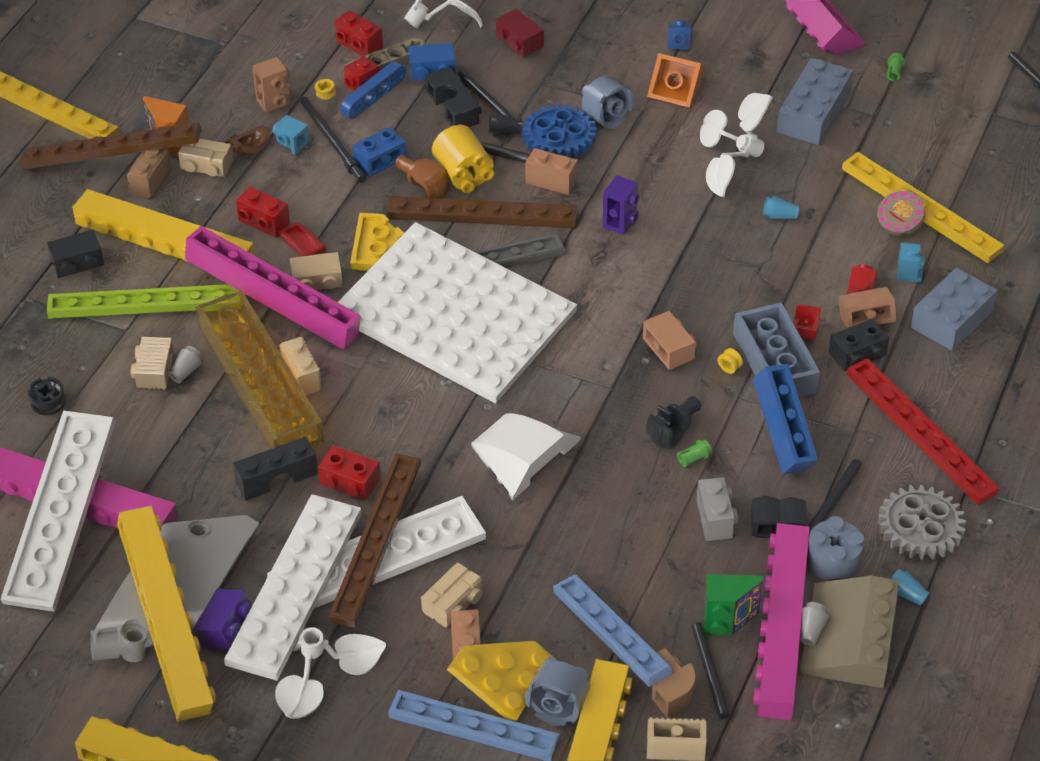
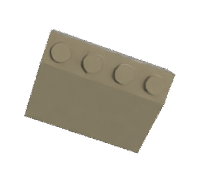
[799,576,899,688]

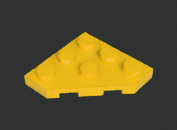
[350,213,404,271]
[447,641,556,721]

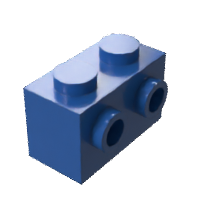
[408,43,456,81]
[352,127,407,177]

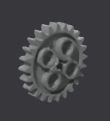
[877,485,966,560]

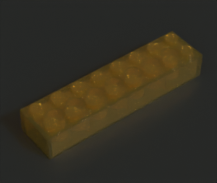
[196,290,324,449]

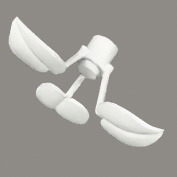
[404,0,483,28]
[700,93,773,197]
[275,627,386,719]

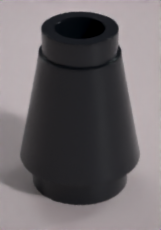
[489,113,523,135]

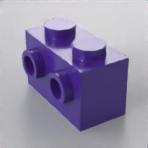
[602,175,640,235]
[193,589,252,650]

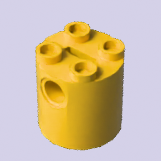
[432,125,495,193]

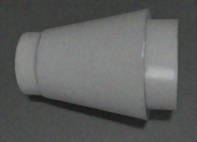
[168,346,203,383]
[799,602,829,646]

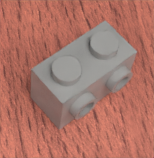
[696,477,738,541]

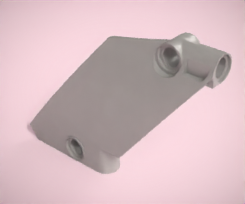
[90,515,259,662]

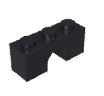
[426,67,482,127]
[233,436,318,501]

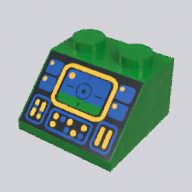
[704,574,763,636]

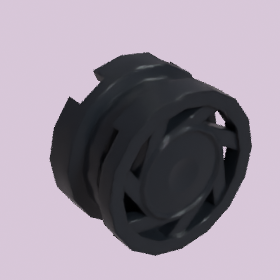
[27,377,66,416]

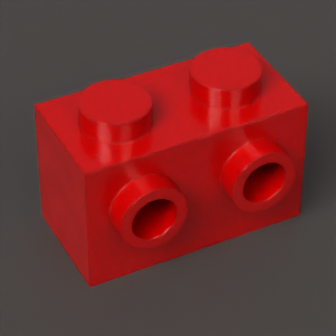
[334,10,383,56]
[236,186,290,238]
[318,445,381,501]

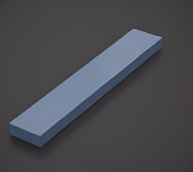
[553,574,672,687]
[388,690,560,761]

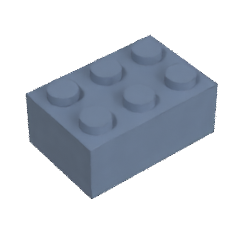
[911,267,998,351]

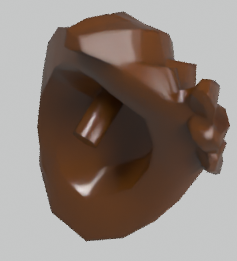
[225,125,270,156]

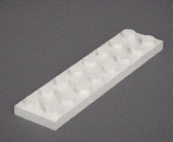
[0,411,116,612]
[224,494,362,681]
[267,496,486,608]

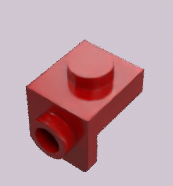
[344,56,379,91]
[847,264,877,294]
[793,304,821,341]

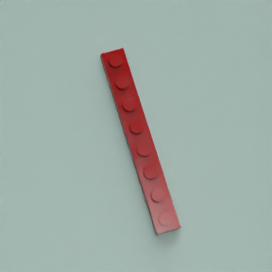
[847,358,999,505]

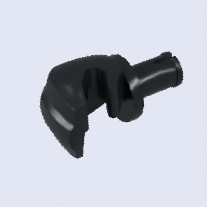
[646,396,702,449]

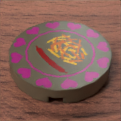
[877,191,925,236]

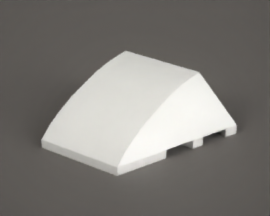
[472,413,581,500]

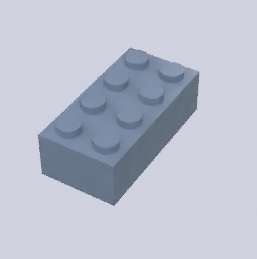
[776,58,853,145]
[733,302,820,397]

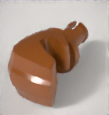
[395,155,449,198]

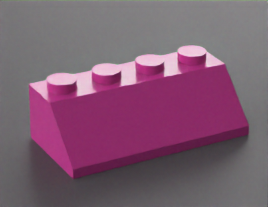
[785,0,866,54]

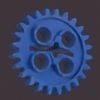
[522,103,597,158]

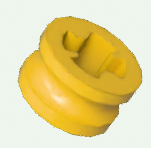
[315,79,336,100]
[717,348,743,374]

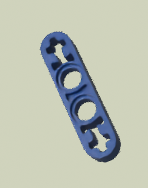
[340,62,406,119]

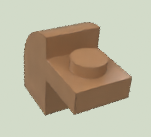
[652,648,695,718]

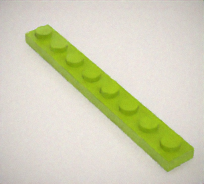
[47,284,245,318]

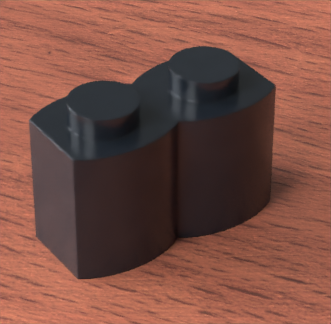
[751,496,807,538]

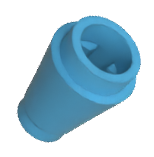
[763,196,799,219]
[891,568,930,606]

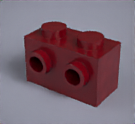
[495,8,544,58]

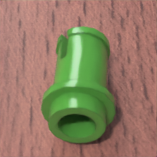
[886,53,905,82]
[677,440,712,467]

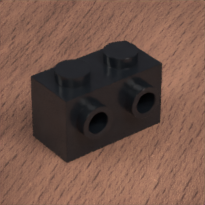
[828,319,889,371]

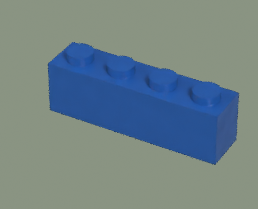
[753,364,818,475]

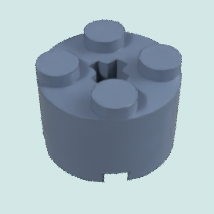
[582,75,634,129]
[807,516,864,581]
[525,658,590,726]

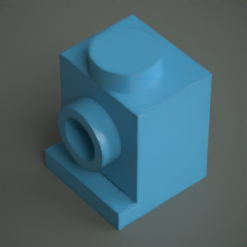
[272,115,310,155]
[897,243,924,282]

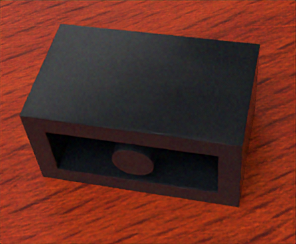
[47,230,104,278]

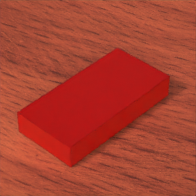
[279,221,326,257]

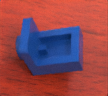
[668,20,691,50]

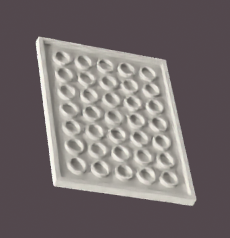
[338,222,577,404]

